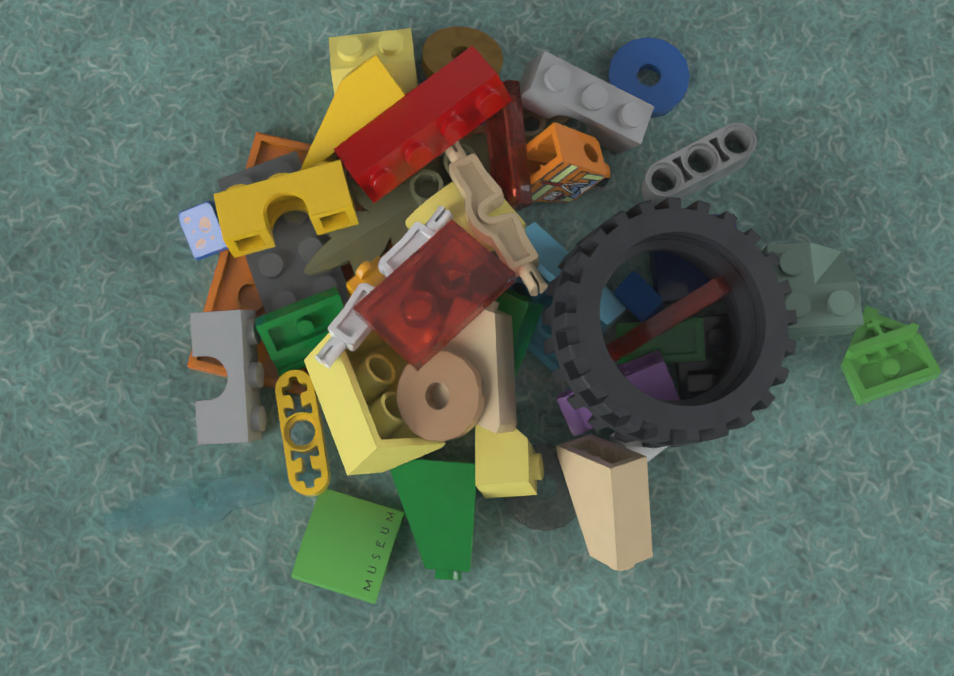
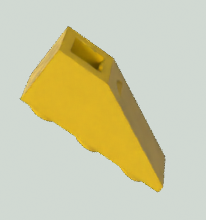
[300,53,406,170]

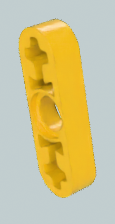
[275,370,331,497]

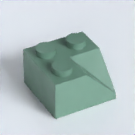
[762,242,864,338]

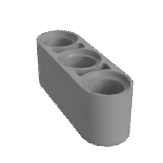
[641,122,757,206]

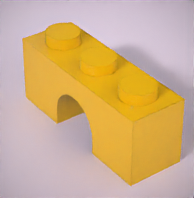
[213,160,359,258]

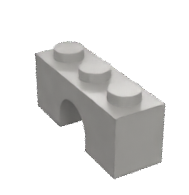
[512,51,655,154]
[190,310,267,445]

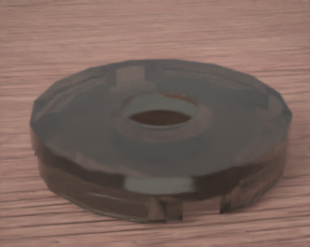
[503,444,577,532]

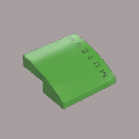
[292,489,405,604]

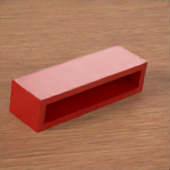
[334,45,512,203]

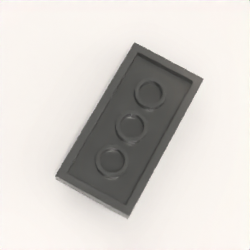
[217,151,349,314]

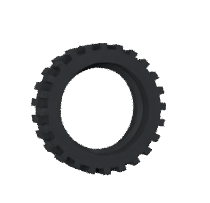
[542,198,797,448]

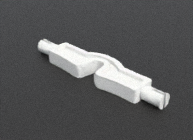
[314,206,454,369]

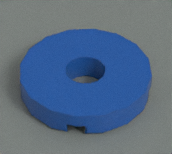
[607,37,690,118]

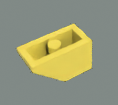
[475,425,544,499]

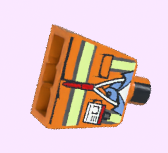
[504,122,611,203]

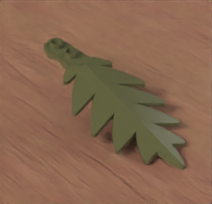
[304,107,573,276]

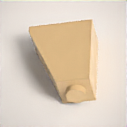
[433,293,517,434]
[556,434,653,571]

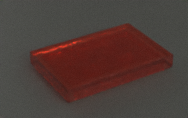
[353,220,516,372]

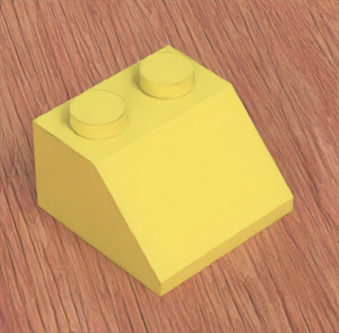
[329,28,418,95]

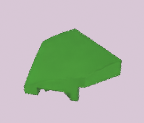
[841,305,941,406]

